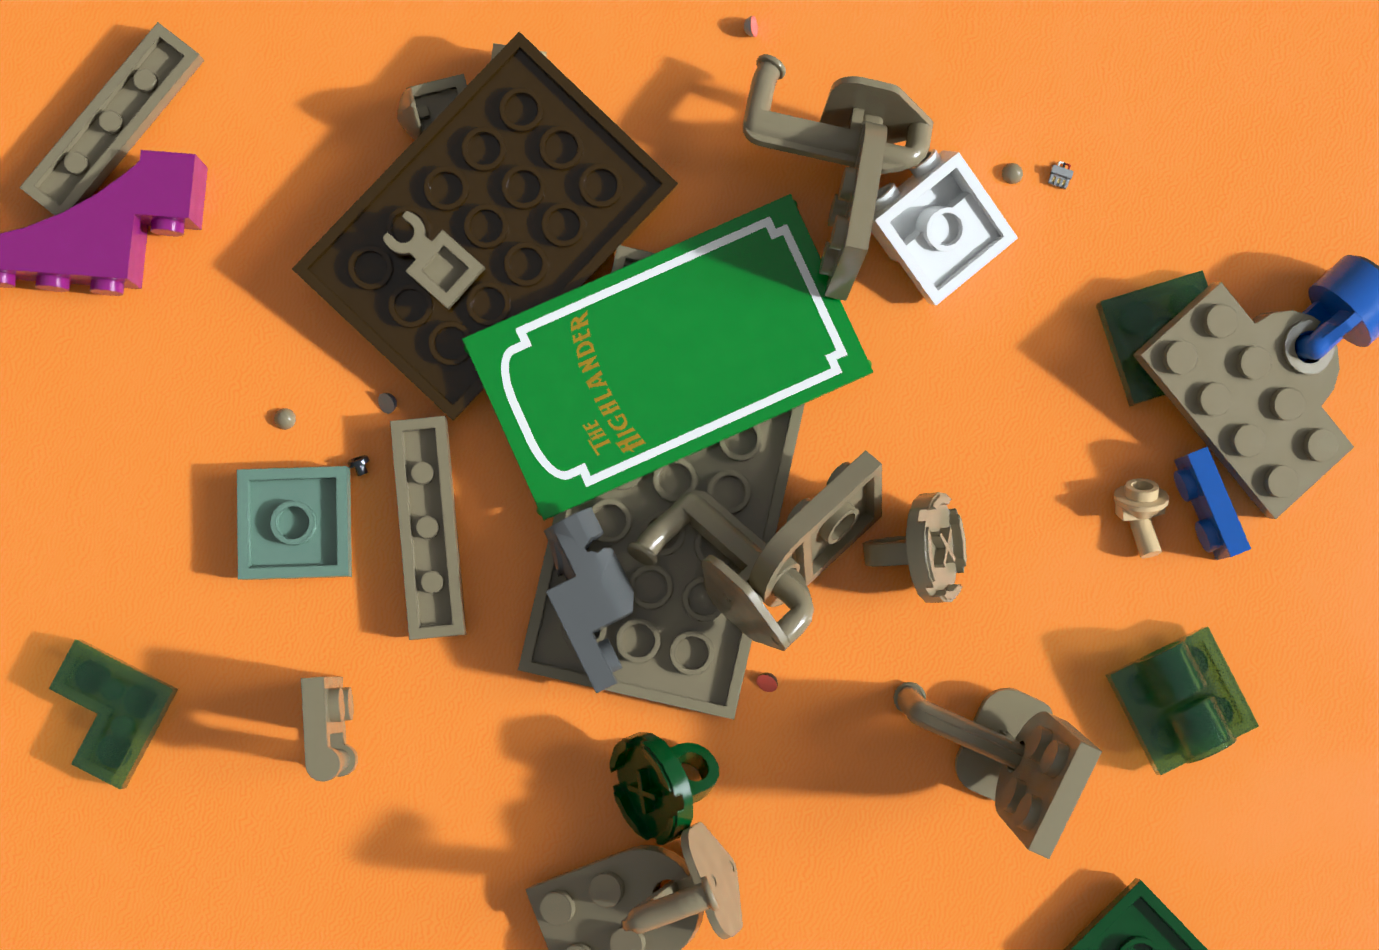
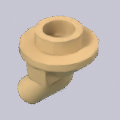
[1114,478,1169,559]

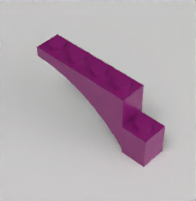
[0,150,208,296]

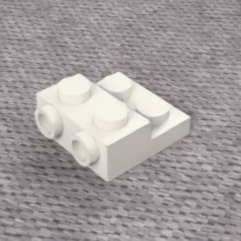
[871,149,1018,306]

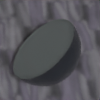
[378,393,397,414]

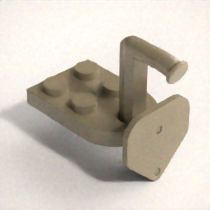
[743,54,934,301]
[627,450,882,651]
[893,682,1102,859]
[526,822,743,950]

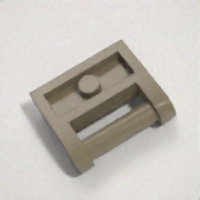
[301,677,358,782]

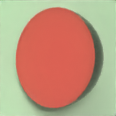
[757,672,778,692]

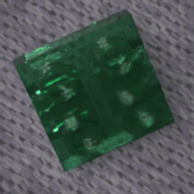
[1106,626,1259,775]

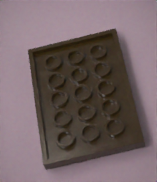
[292,32,678,421]

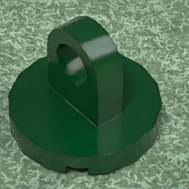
[610,732,719,845]

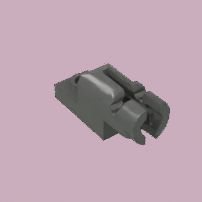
[544,507,634,693]

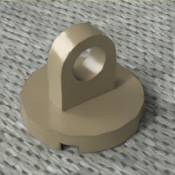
[862,492,967,603]

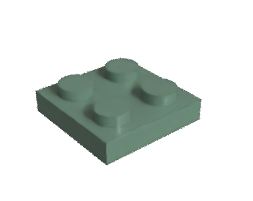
[237,466,352,580]

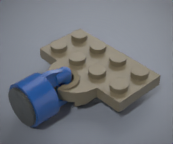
[1133,255,1379,519]

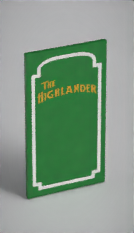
[463,194,873,521]

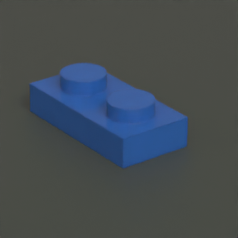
[1174,446,1251,560]

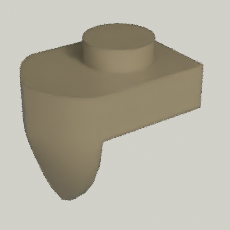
[397,74,467,140]

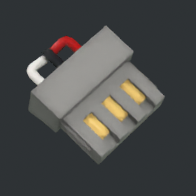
[1048,161,1074,189]

